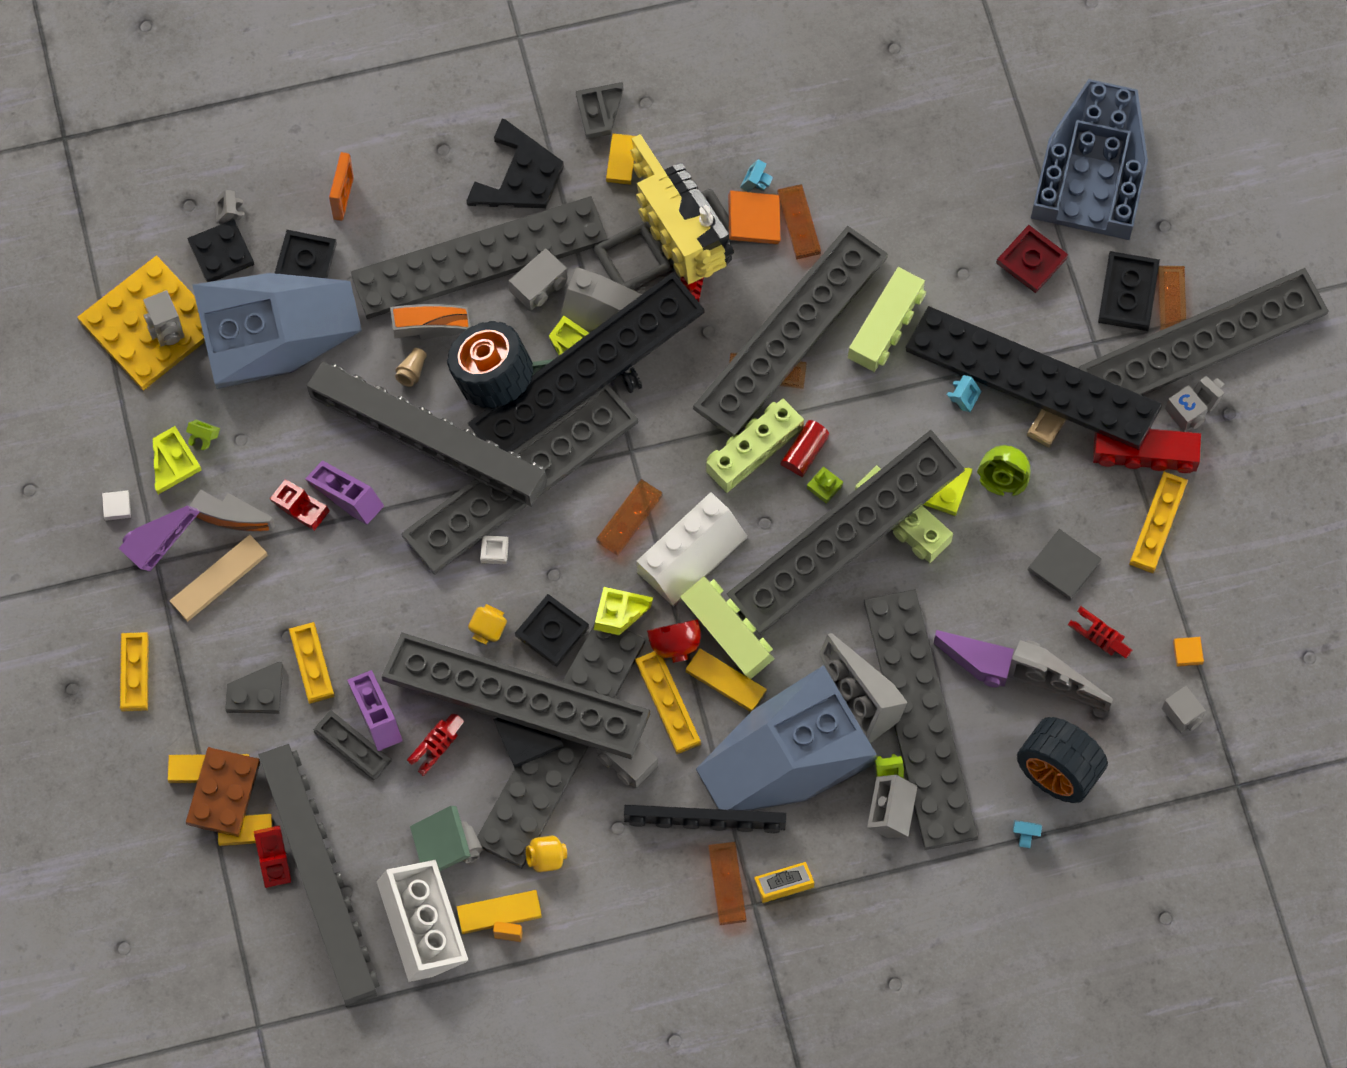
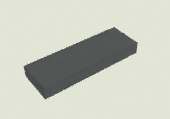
[313,710,391,781]

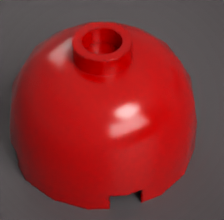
[647,619,701,663]

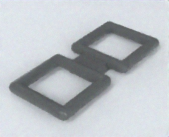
[593,189,732,290]

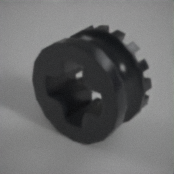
[621,367,642,393]

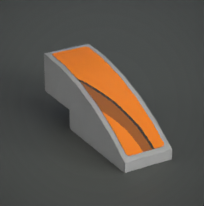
[390,304,471,339]
[190,489,275,532]

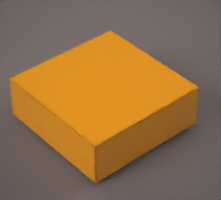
[1173,637,1204,667]
[493,921,523,942]

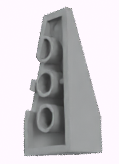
[560,267,642,332]
[820,633,907,744]
[1008,640,1113,712]

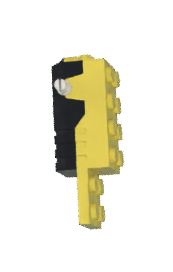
[630,134,734,285]

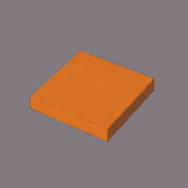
[329,152,354,221]
[728,190,780,244]

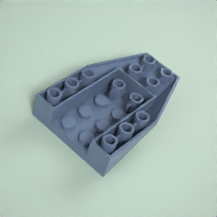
[1031,79,1148,240]
[192,273,362,389]
[696,665,877,811]

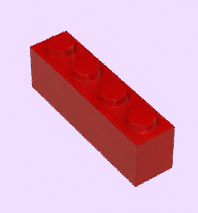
[1093,429,1201,474]

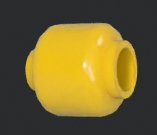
[468,604,507,645]
[525,835,567,873]

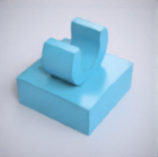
[740,159,773,192]
[947,375,982,412]
[1013,820,1042,848]

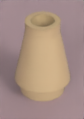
[395,348,427,387]

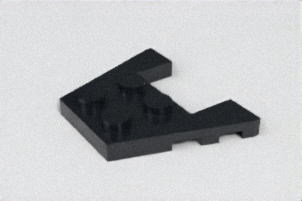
[466,118,564,209]

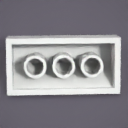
[636,492,747,607]
[376,860,468,982]

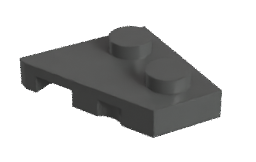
[576,82,624,139]
[225,662,283,714]

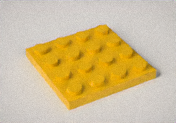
[77,255,205,391]

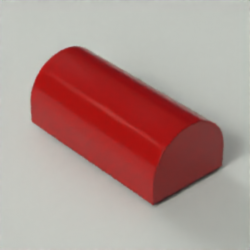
[780,420,829,478]

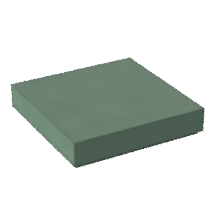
[410,806,471,872]

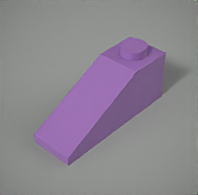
[306,460,384,524]
[119,506,200,571]
[933,630,1014,688]
[347,670,403,751]

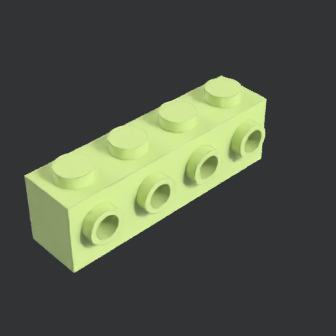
[848,267,926,372]
[706,398,804,493]
[855,465,953,563]
[680,576,775,679]

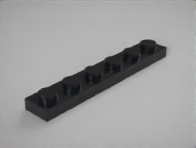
[624,805,786,833]

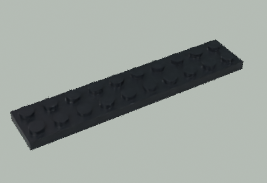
[468,272,705,452]
[906,306,1161,450]

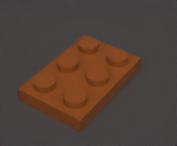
[186,747,260,837]

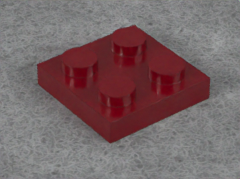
[996,225,1068,293]

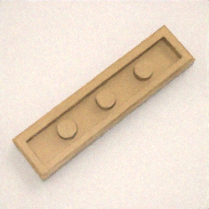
[170,535,268,622]

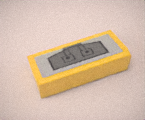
[754,862,814,903]

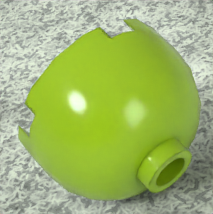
[977,445,1031,496]

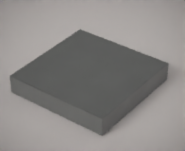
[1028,529,1101,600]

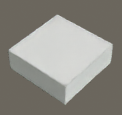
[102,490,131,521]
[480,536,509,564]

